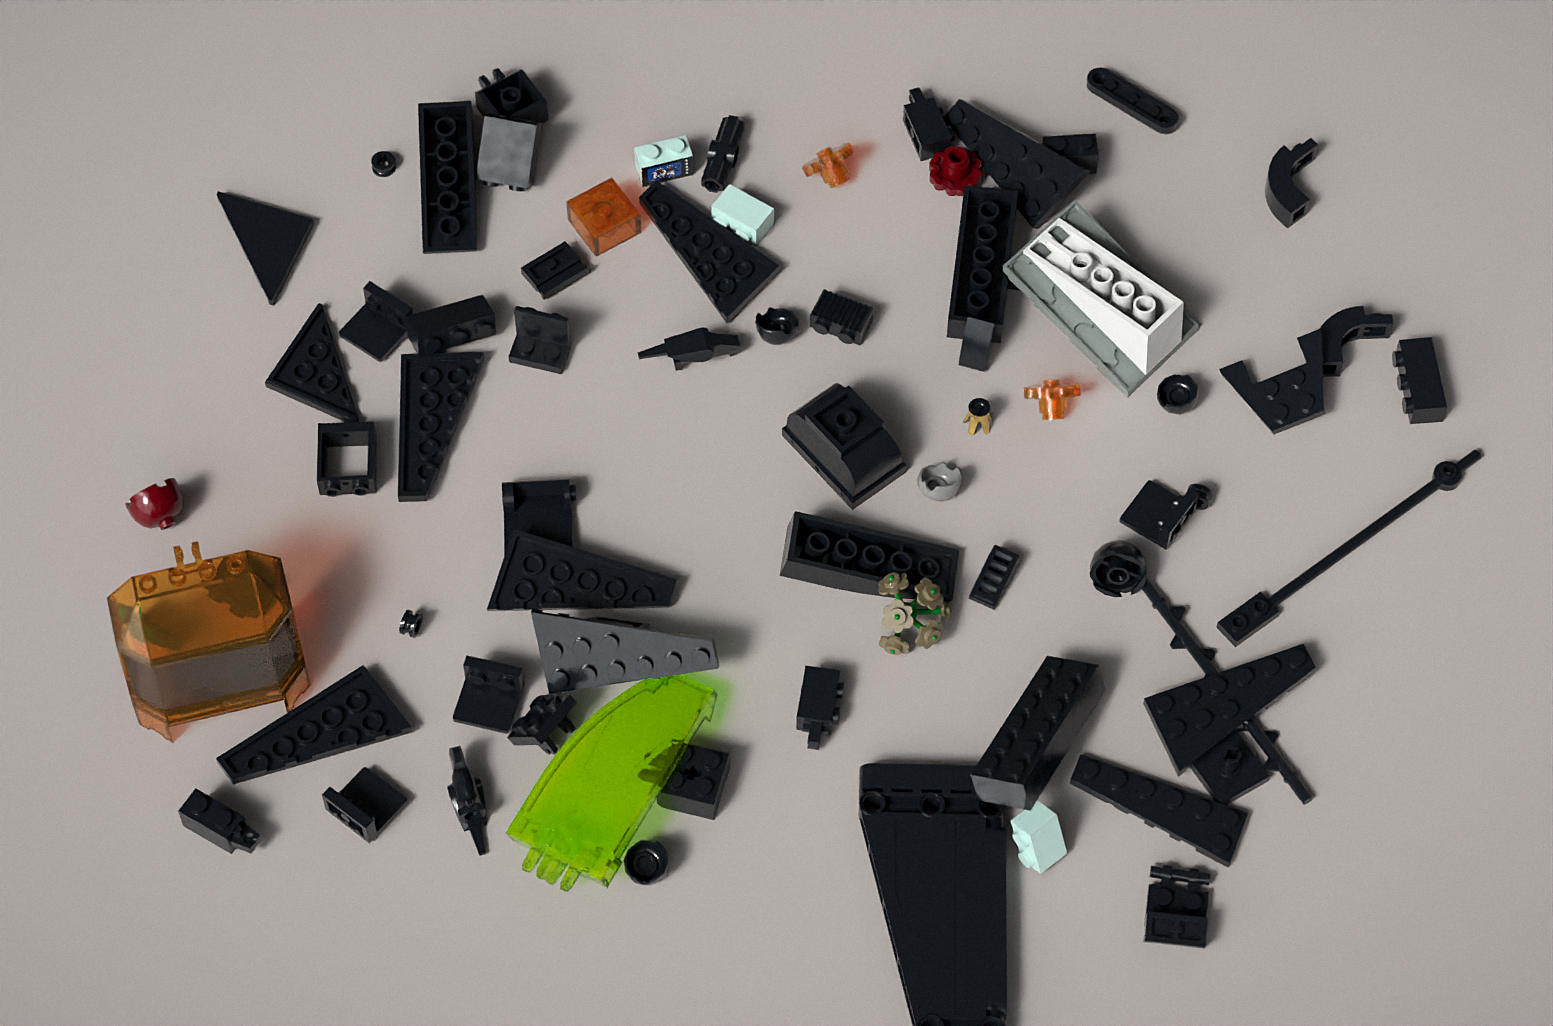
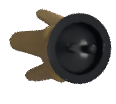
[963,398,992,435]

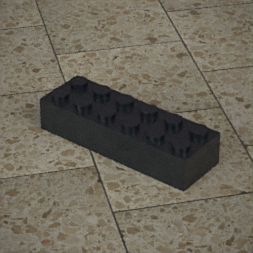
[947,185,1018,343]
[971,656,1105,811]

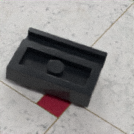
[521,241,588,300]

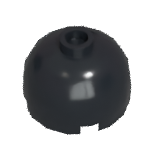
[1090,540,1147,597]

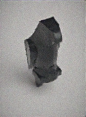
[638,327,741,371]
[447,746,487,856]

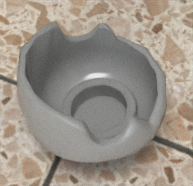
[917,462,963,502]

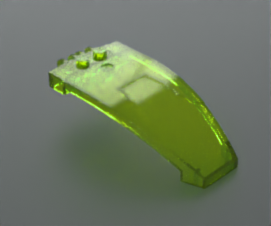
[506,674,718,892]

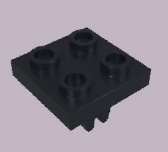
[507,694,577,755]

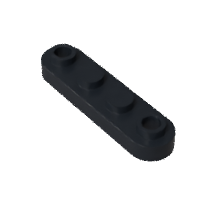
[1086,68,1178,134]

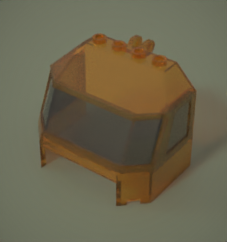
[107,541,311,743]

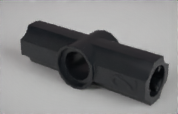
[701,115,745,193]

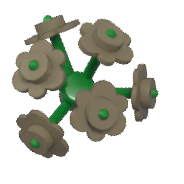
[878,572,952,655]

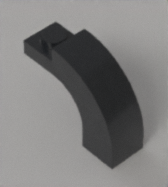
[1265,138,1318,229]
[1320,306,1393,377]

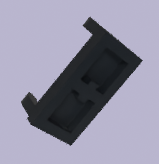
[1143,911,1208,949]

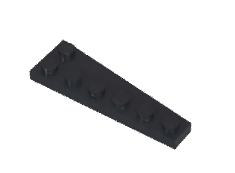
[1070,754,1248,868]

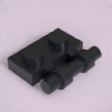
[1145,864,1211,917]

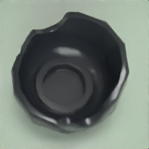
[755,307,799,345]
[1157,374,1199,415]
[623,840,669,885]

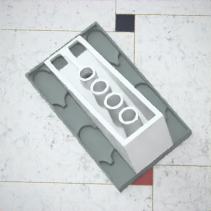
[1003,200,1199,397]

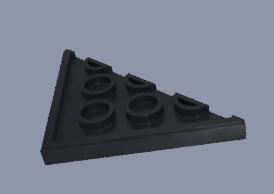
[216,191,314,306]
[265,303,359,422]

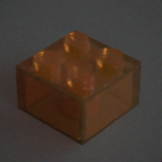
[566,178,642,257]

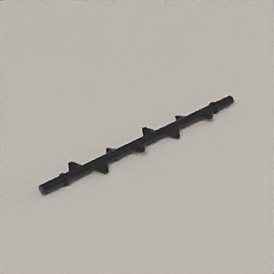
[1141,578,1313,805]

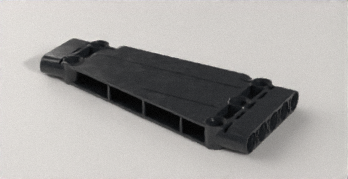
[858,763,1007,1026]

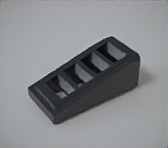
[969,545,1020,610]

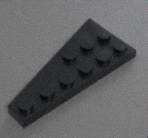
[945,99,1090,229]
[639,180,779,323]
[398,352,484,502]
[1143,644,1316,777]
[216,665,413,785]

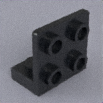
[339,281,413,362]
[508,306,571,375]
[1119,480,1200,550]
[453,655,524,734]
[322,767,408,844]

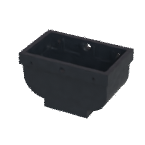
[782,383,907,510]

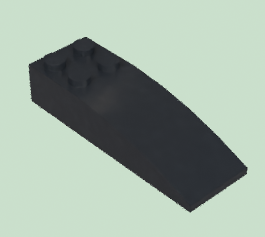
[418,101,477,254]
[779,511,959,602]

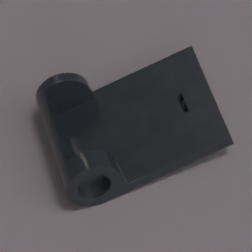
[502,478,577,556]

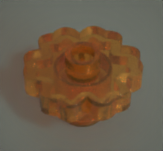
[802,143,854,188]
[1023,379,1081,420]

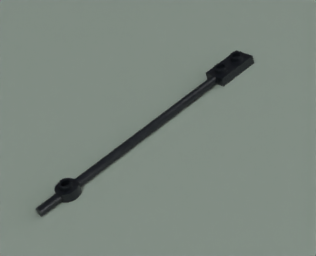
[1216,449,1481,647]

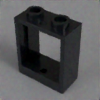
[317,421,377,497]

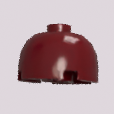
[125,478,184,530]

